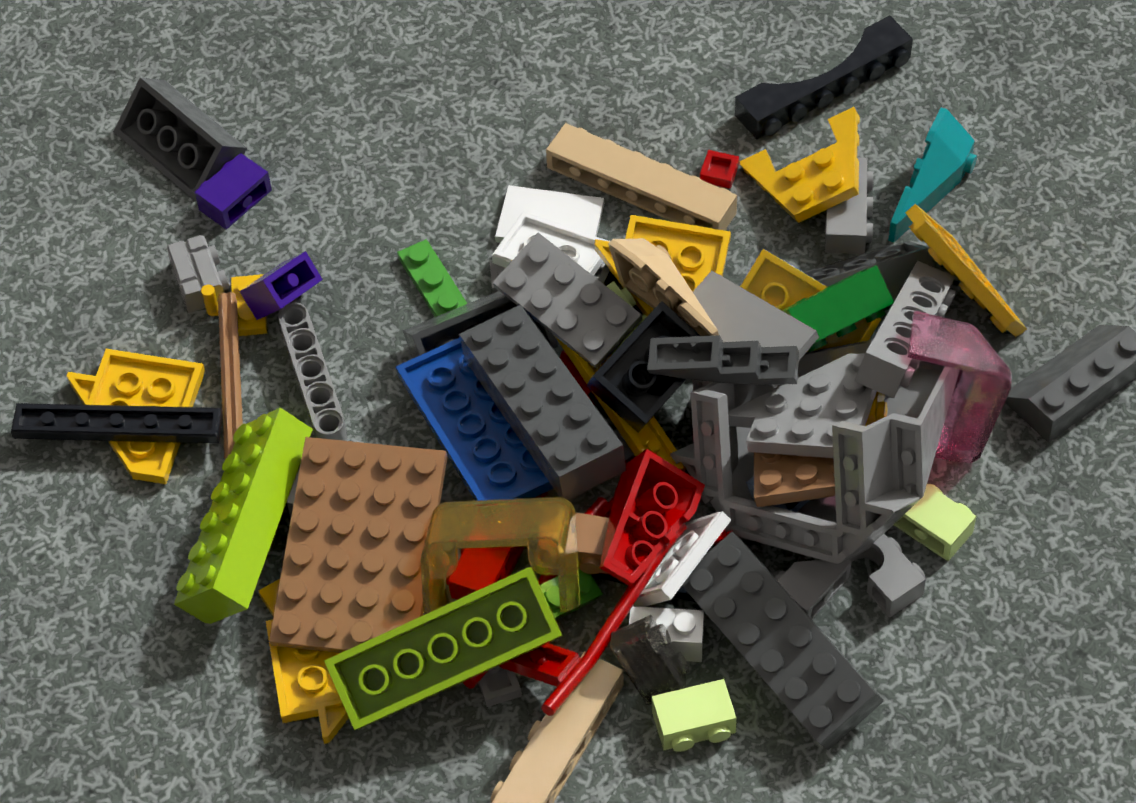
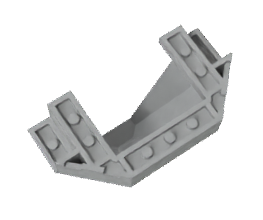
[670,339,963,565]

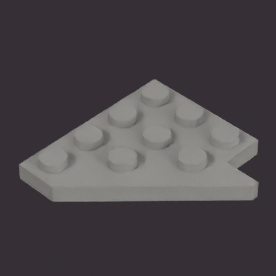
[728,353,877,458]

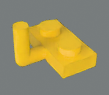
[201,274,267,336]

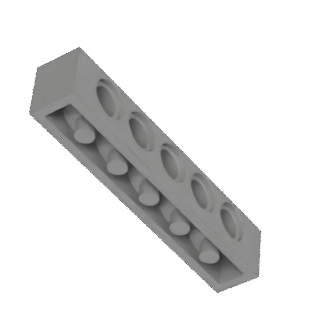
[854,261,956,398]

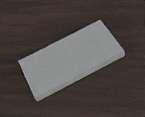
[693,270,819,389]

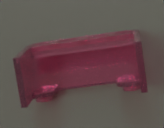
[907,311,1012,463]

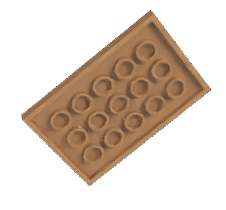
[269,437,447,653]

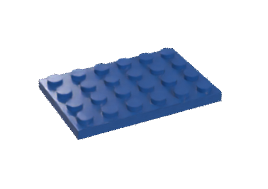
[396,337,554,520]

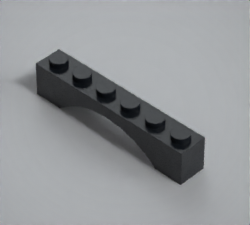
[735,15,913,140]

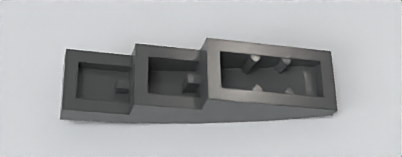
[647,335,799,385]

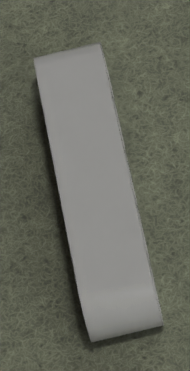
[278,302,347,441]

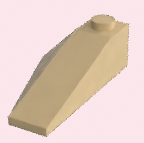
[608,238,719,336]

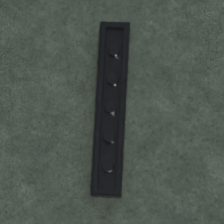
[11,403,223,444]

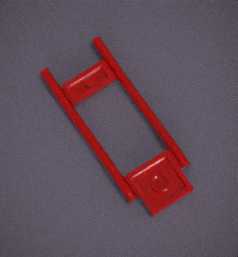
[463,497,687,716]

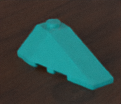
[888,107,977,243]

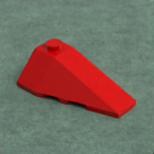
[599,449,705,586]

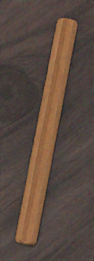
[218,292,243,459]

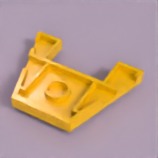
[739,107,860,223]

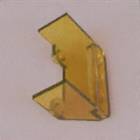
[421,497,580,615]

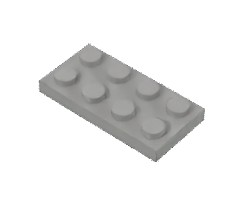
[492,232,643,370]

